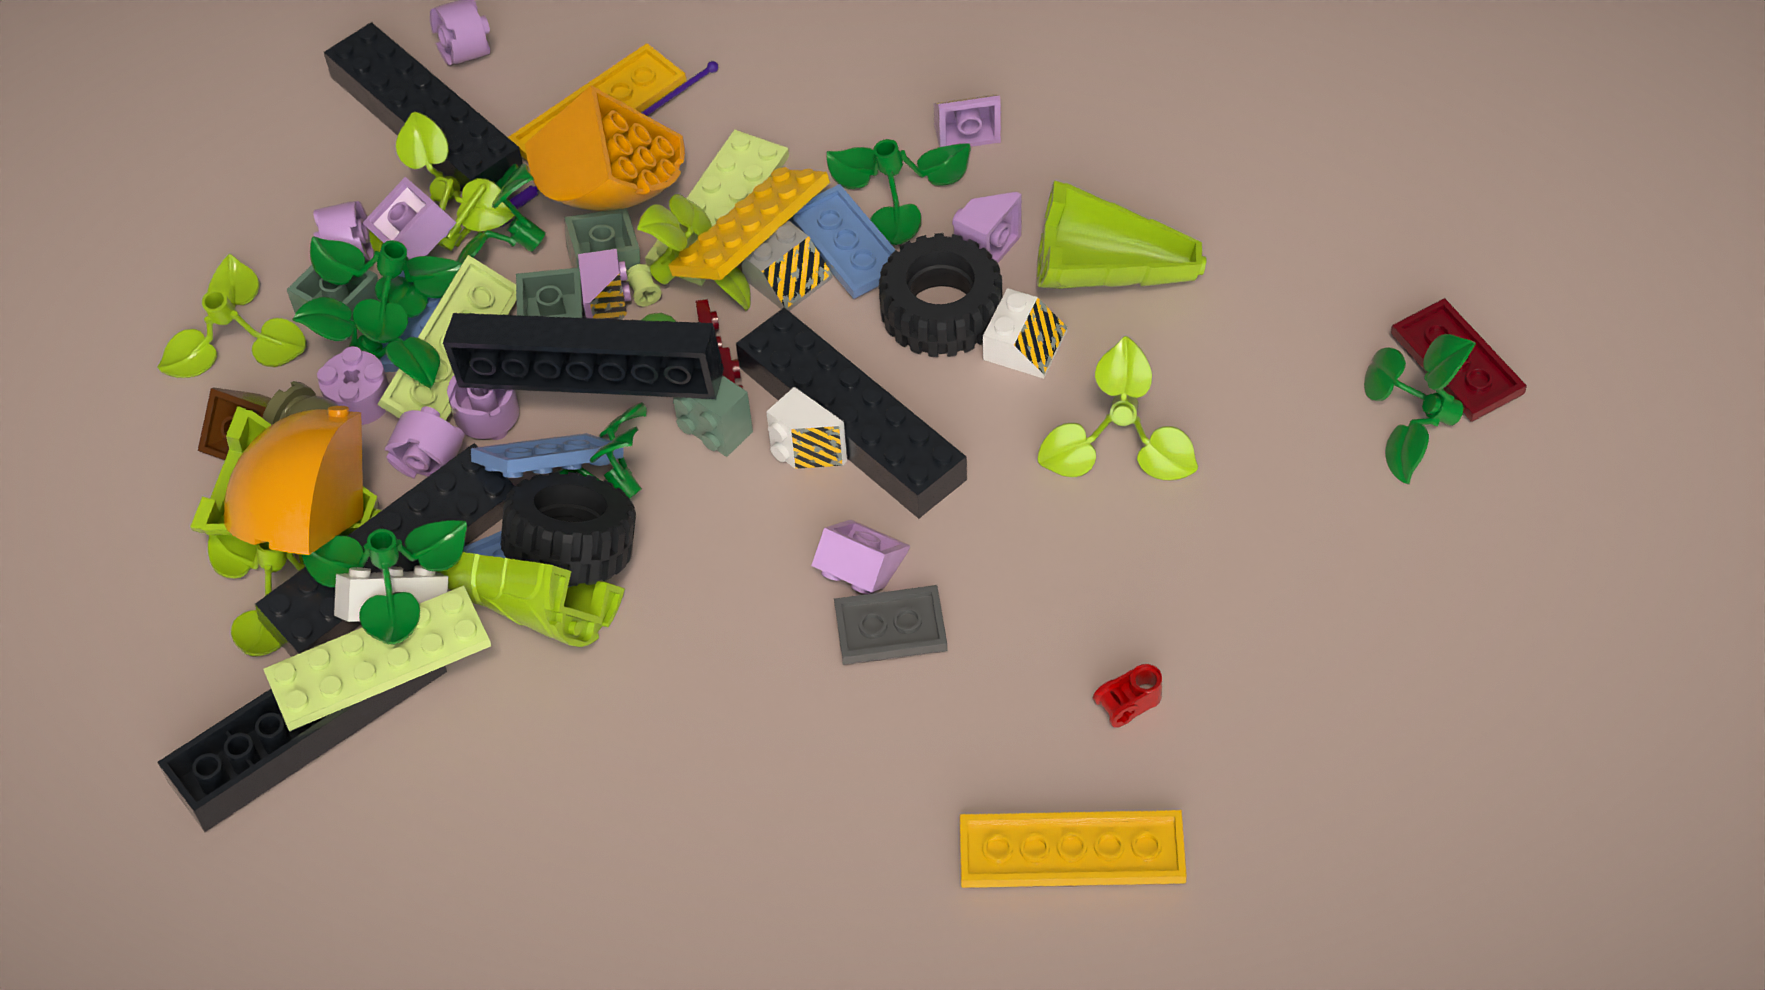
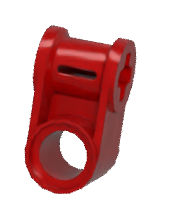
[1093,664,1162,728]

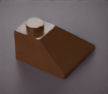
[198,387,271,460]

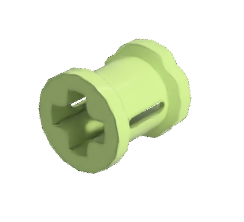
[625,264,662,307]

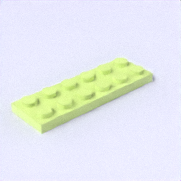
[645,129,789,286]
[377,255,516,421]
[263,585,491,731]

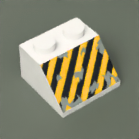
[983,288,1068,379]
[766,387,847,469]

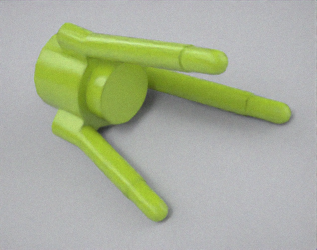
[438,178,486,251]

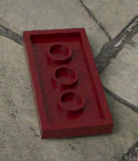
[1391,298,1527,422]

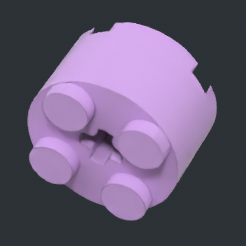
[430,0,490,65]
[313,201,375,263]
[317,346,389,425]
[447,376,519,440]
[385,406,465,479]

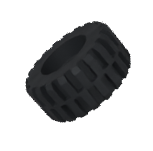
[879,233,1002,357]
[500,472,636,586]

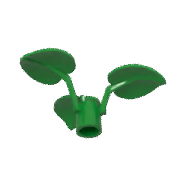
[826,139,971,245]
[456,163,546,263]
[310,236,463,343]
[293,276,440,389]
[1364,334,1476,484]
[556,402,647,498]
[302,520,467,645]

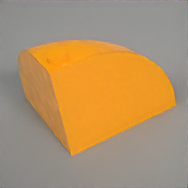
[525,85,685,211]
[224,406,363,555]

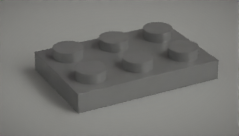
[834,585,948,665]

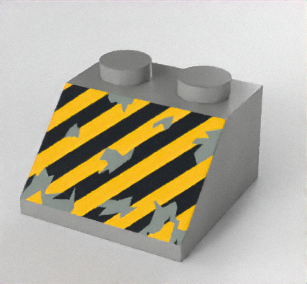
[741,220,833,311]

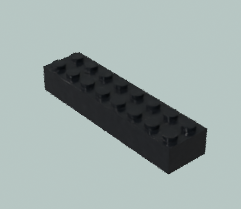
[323,22,523,192]
[736,307,967,519]
[443,313,724,399]
[255,443,514,657]
[157,666,447,832]

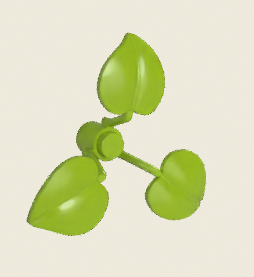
[369,112,515,252]
[637,194,751,311]
[157,254,307,378]
[1038,336,1198,480]
[208,535,305,656]

